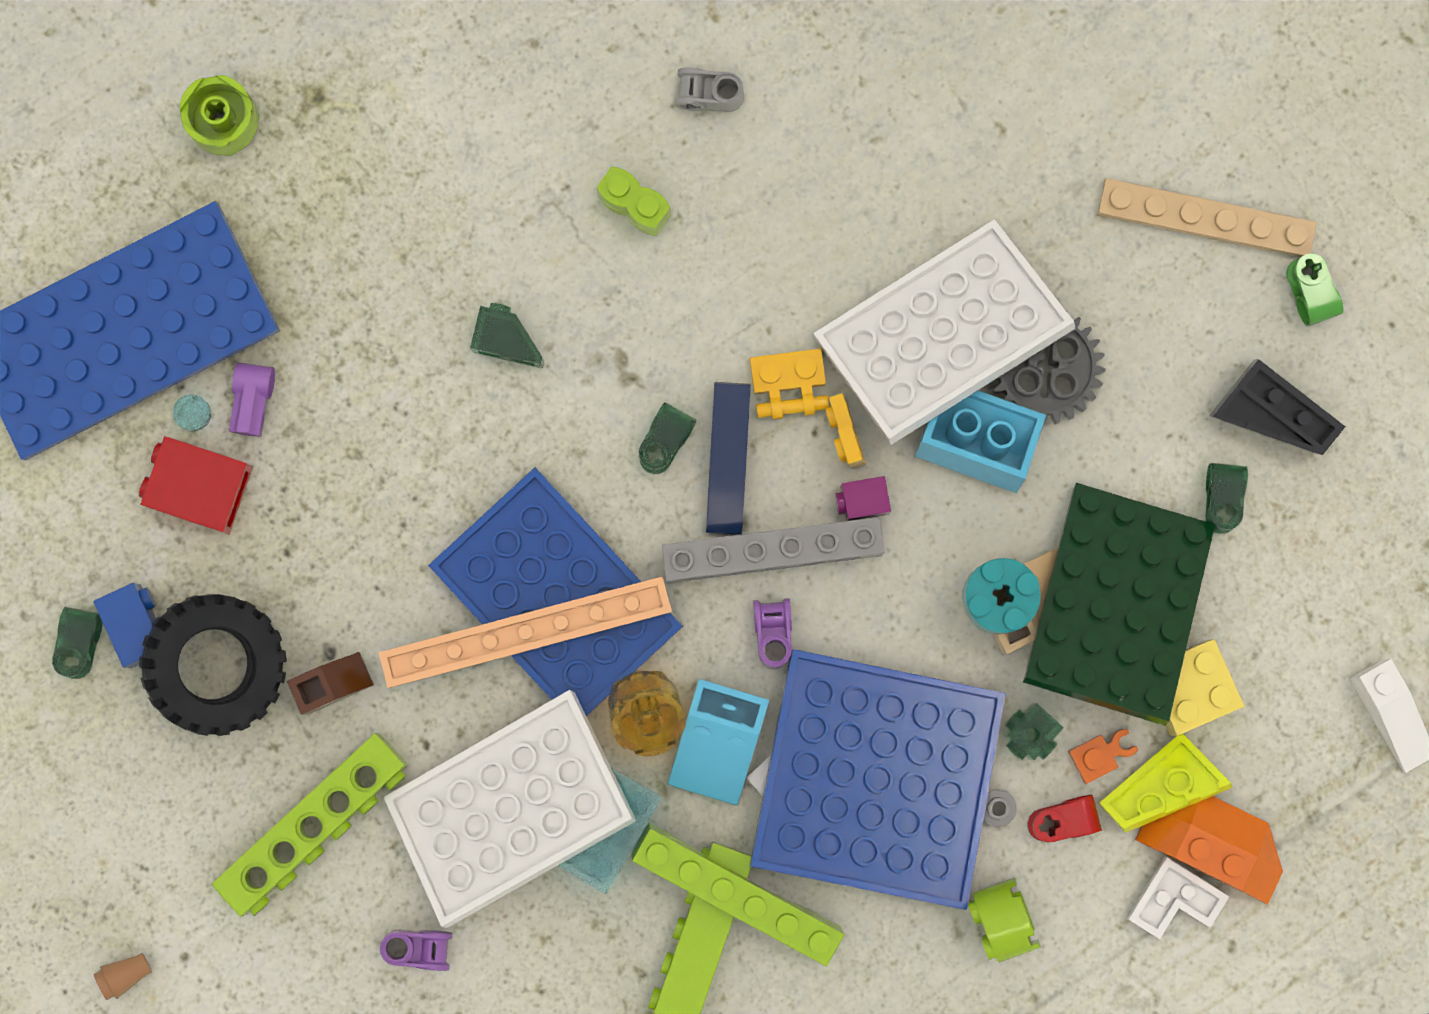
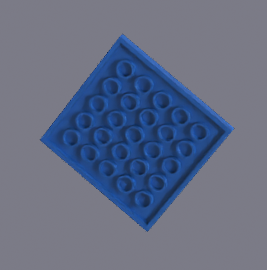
[749,649,1006,910]

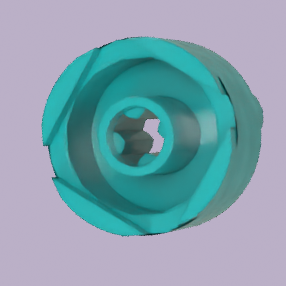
[962,558,1041,634]

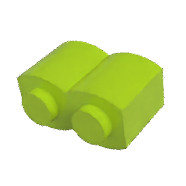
[597,166,671,236]

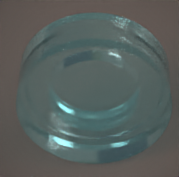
[173,394,211,432]

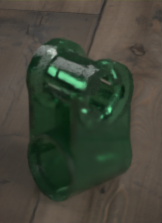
[639,402,697,474]
[1205,463,1248,534]
[52,607,103,679]

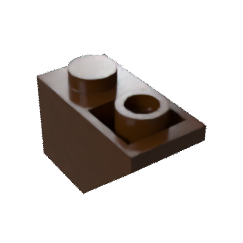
[287,652,374,715]

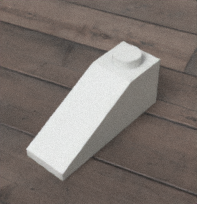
[1349,659,1429,773]

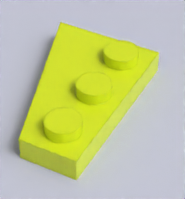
[1099,733,1233,833]

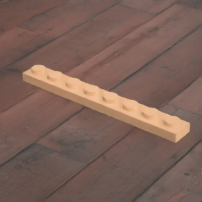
[378,576,672,688]

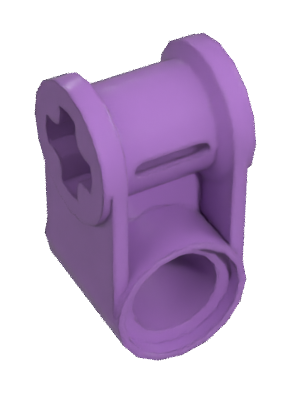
[753,598,792,669]
[380,929,452,971]

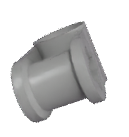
[675,68,744,112]

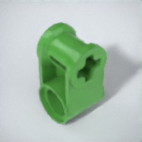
[1286,253,1343,326]

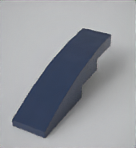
[706,382,751,535]

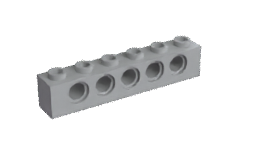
[662,517,884,583]

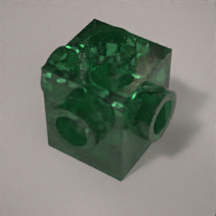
[1003,703,1064,761]

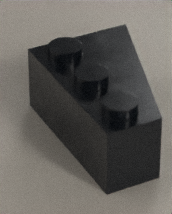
[1209,359,1346,455]

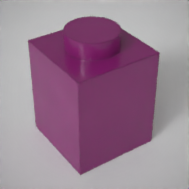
[835,476,891,521]

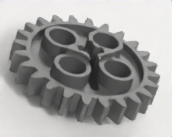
[992,311,1106,425]

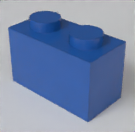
[93,583,156,668]

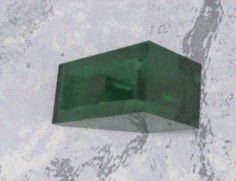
[470,303,544,369]

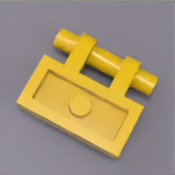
[750,348,829,420]

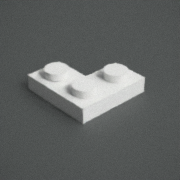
[1126,856,1229,939]

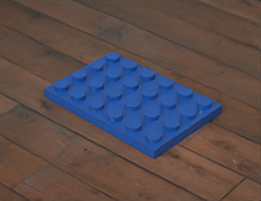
[428,467,683,716]

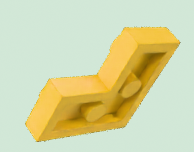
[825,393,866,469]

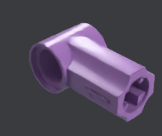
[229,362,275,437]

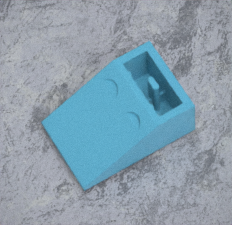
[668,679,769,805]

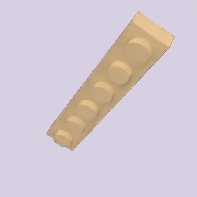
[1097,178,1317,258]

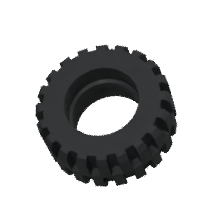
[139,594,287,736]

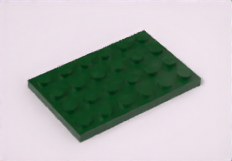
[1023,483,1215,726]

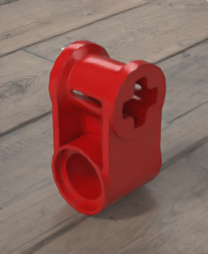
[1027,794,1102,843]

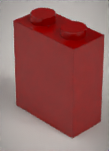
[139,436,253,535]

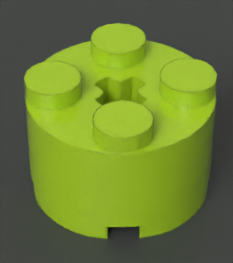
[180,75,259,156]
[968,878,1041,963]

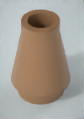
[93,953,152,1000]

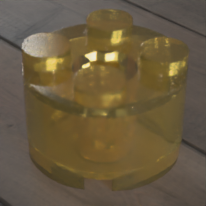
[608,671,686,757]

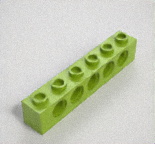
[211,733,408,917]

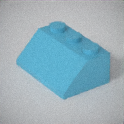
[914,390,1046,493]

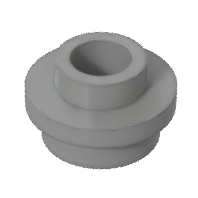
[983,790,1016,827]

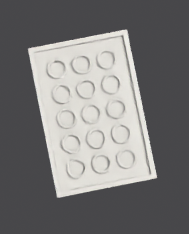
[813,219,1076,445]
[384,690,637,928]

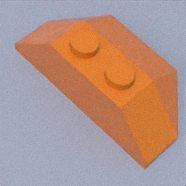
[1135,796,1283,905]

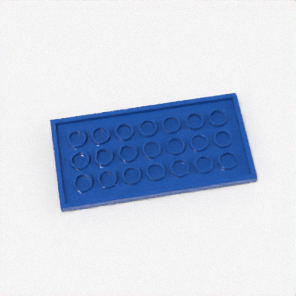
[0,201,280,460]

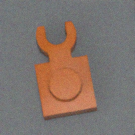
[1068,729,1138,784]

